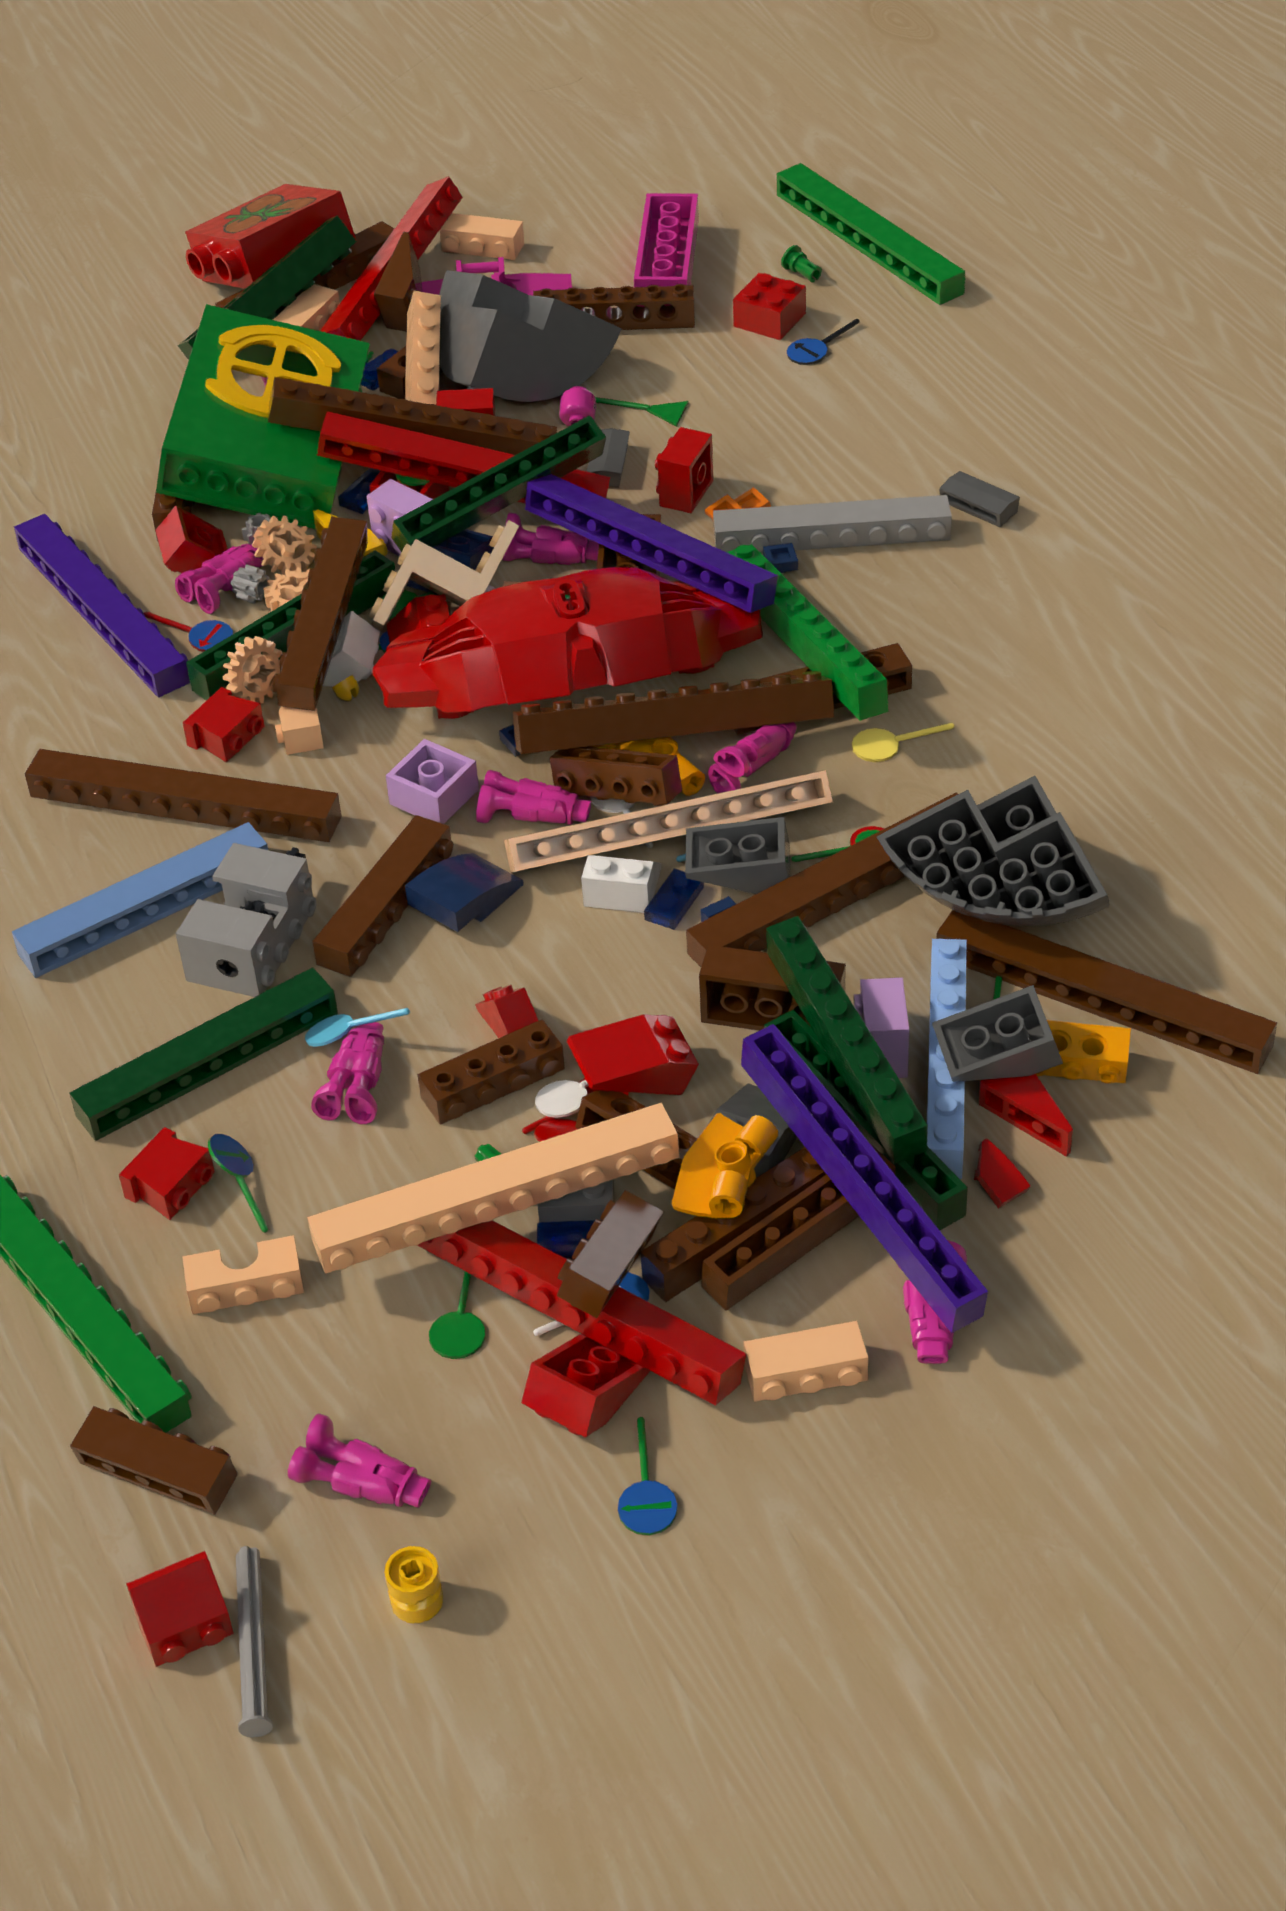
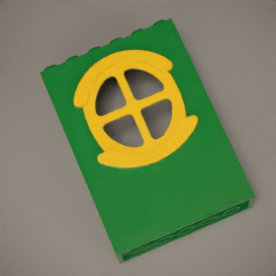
[156,304,370,529]

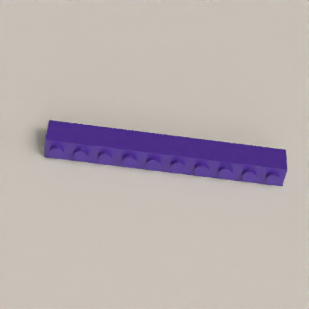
[525,474,778,613]
[14,513,190,698]
[741,1024,988,1333]

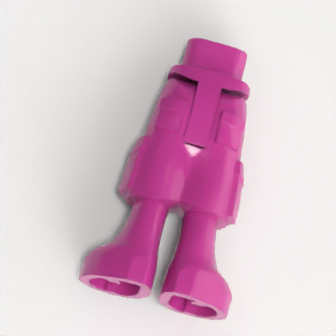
[502,512,599,565]
[175,544,264,614]
[708,722,797,794]
[476,770,591,825]
[311,1022,384,1124]
[898,1240,967,1364]
[288,1413,431,1508]

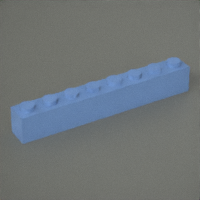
[12,822,268,978]

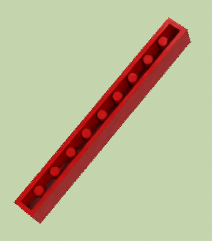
[320,176,463,341]
[317,411,610,503]
[417,1220,747,1406]

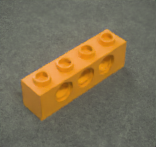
[1036,1020,1131,1084]

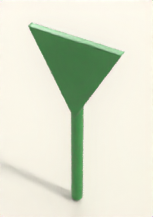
[595,397,688,427]

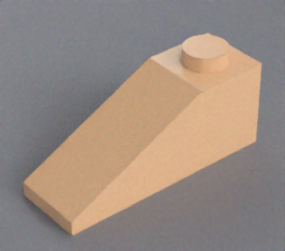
[275,706,324,755]

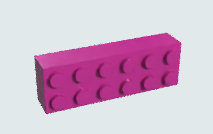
[634,193,699,307]

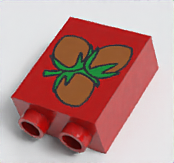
[185,184,357,289]

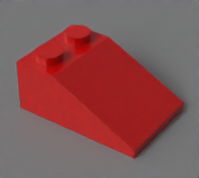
[567,1014,699,1095]
[521,1334,650,1438]

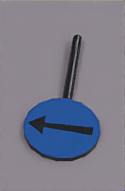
[787,319,860,365]

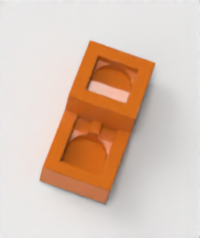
[704,487,771,520]

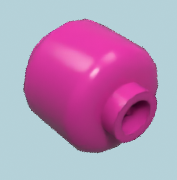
[559,386,596,426]

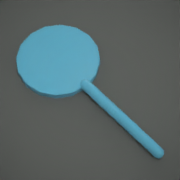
[305,1008,410,1047]

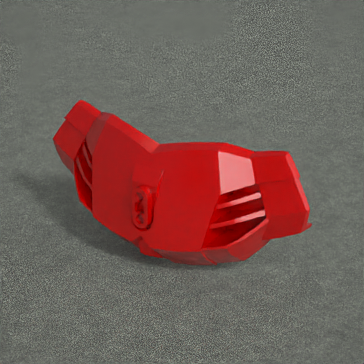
[372,567,763,719]

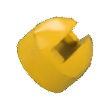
[332,674,359,701]

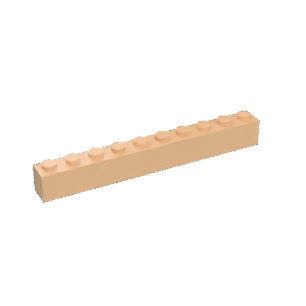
[504,770,833,873]
[307,1102,679,1274]

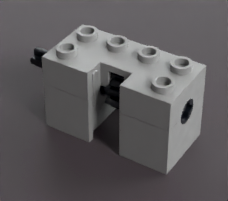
[176,843,316,997]

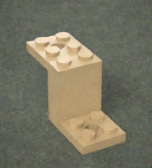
[369,520,519,632]

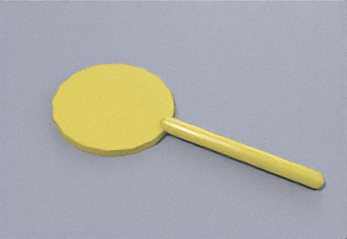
[852,723,955,762]

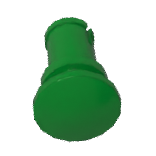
[781,245,822,283]

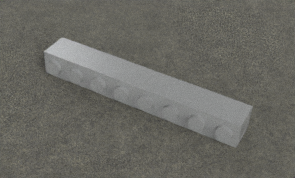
[713,495,952,553]

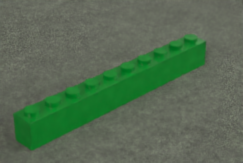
[777,163,966,305]
[727,544,889,721]
[0,1175,192,1433]

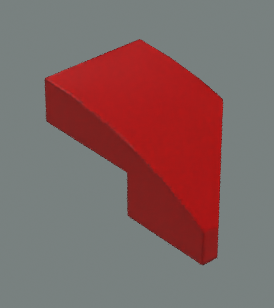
[974,1138,1031,1209]

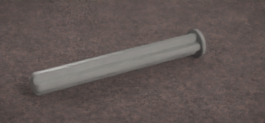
[236,1546,273,1737]

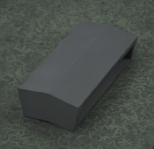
[587,428,630,488]
[939,471,1020,527]

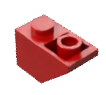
[475,984,539,1038]

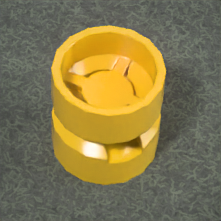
[384,1546,443,1623]

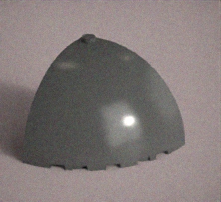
[439,270,622,402]
[877,776,1110,927]

